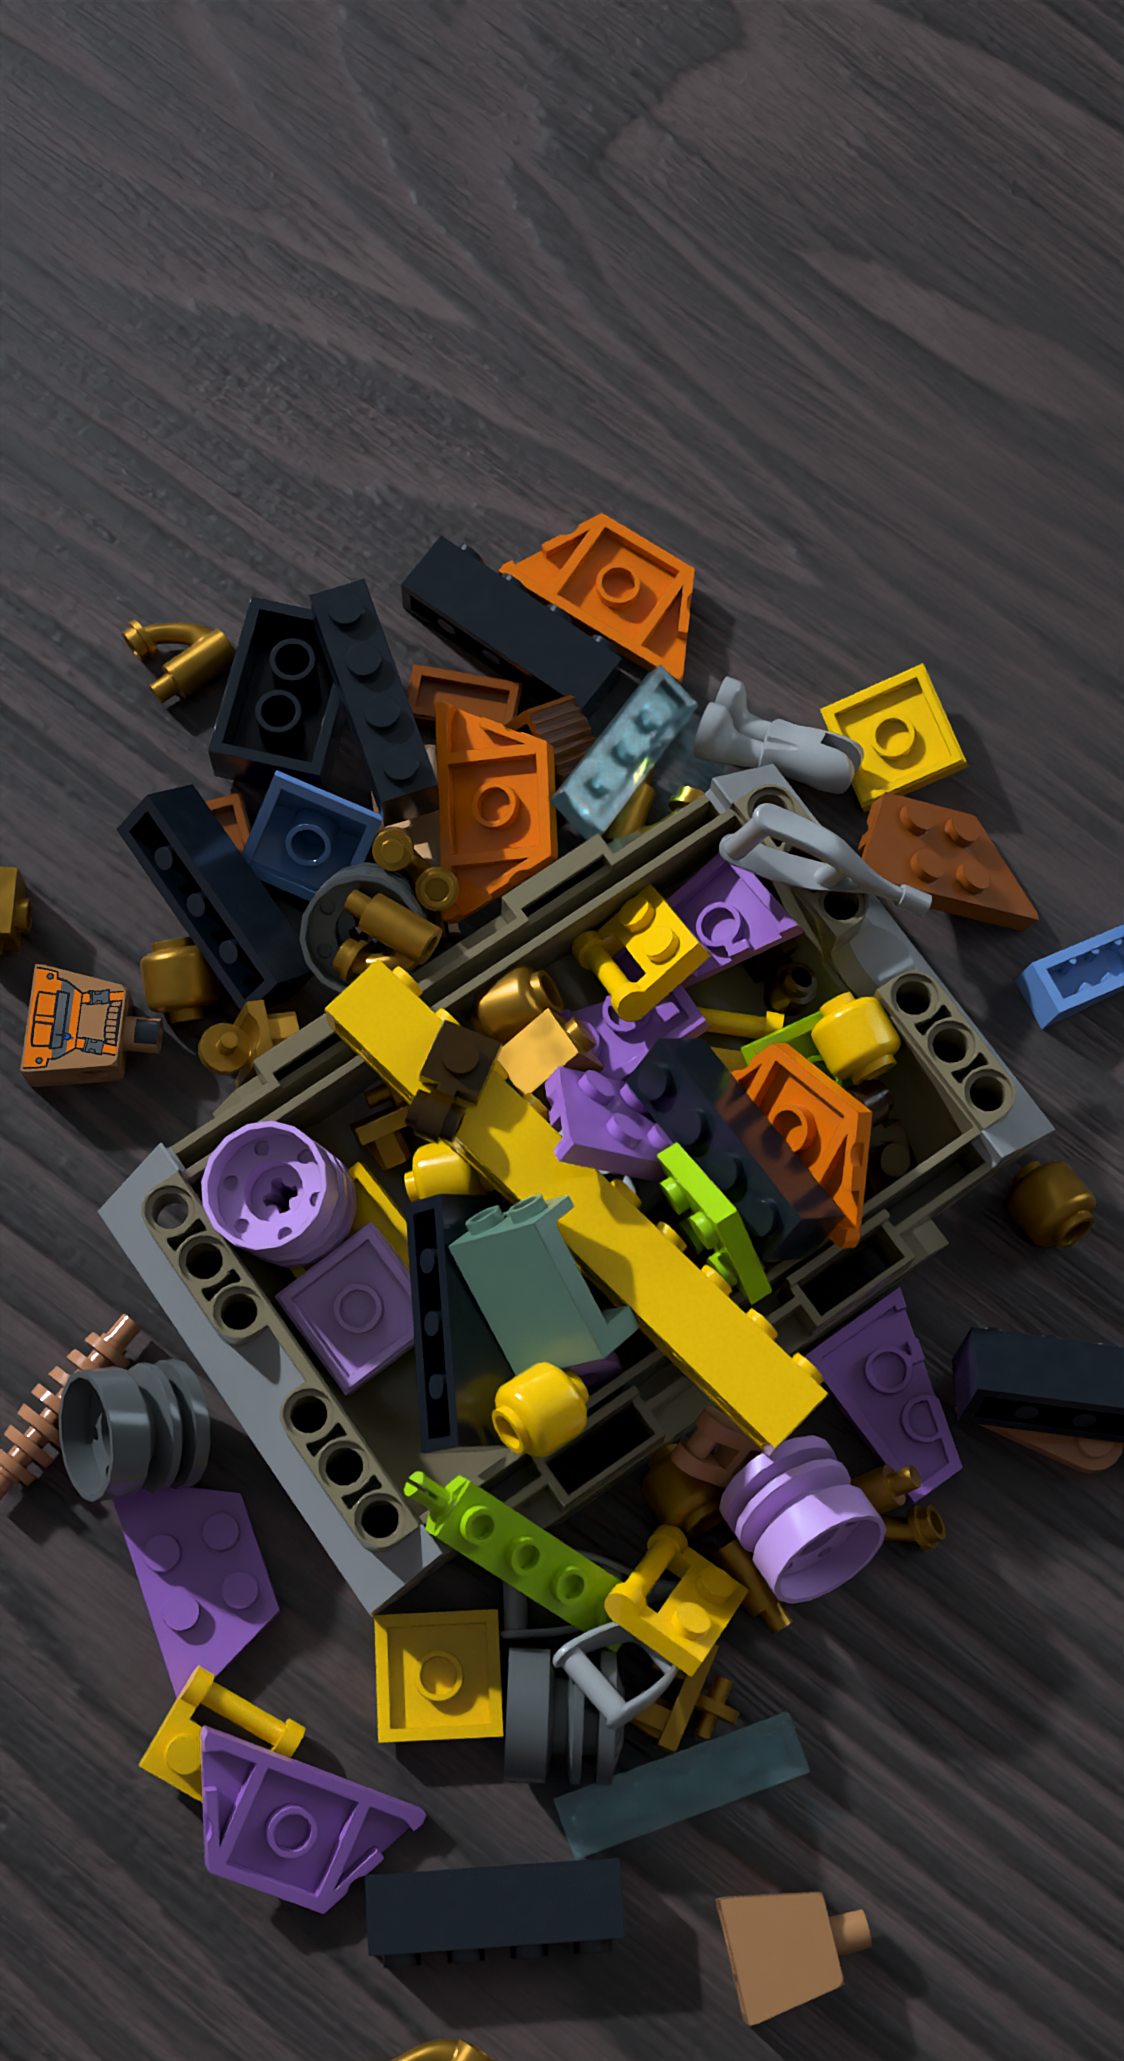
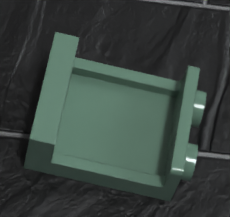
[448,1194,640,1376]

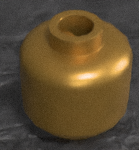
[140,937,221,1023]
[470,964,564,1047]
[1007,1161,1096,1249]
[641,1444,726,1538]

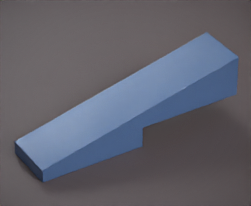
[1014,924,1124,1030]

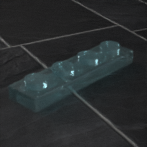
[550,665,698,841]
[554,1712,810,1860]

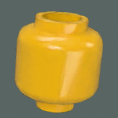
[811,992,901,1086]
[404,1140,496,1202]
[491,1362,589,1458]

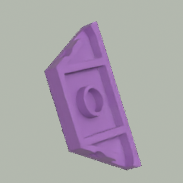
[544,1066,673,1183]
[113,1487,281,1698]
[200,1725,427,1914]

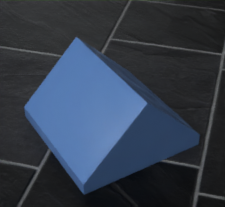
[242,770,382,901]

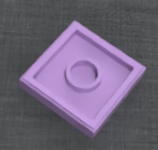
[274,1222,415,1395]

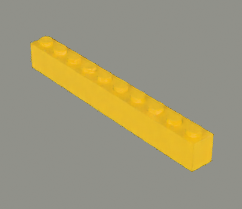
[325,959,828,1456]

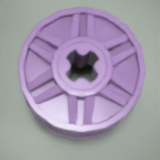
[201,1121,357,1269]
[719,1435,887,1604]

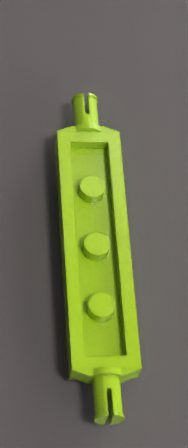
[404,1471,648,1652]

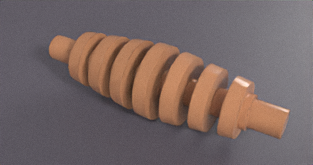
[0,1314,142,1500]

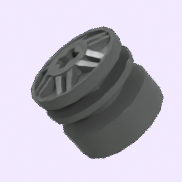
[299,862,430,994]
[59,1359,210,1502]
[504,1647,624,1786]

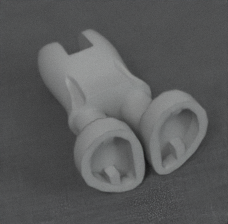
[693,677,864,794]

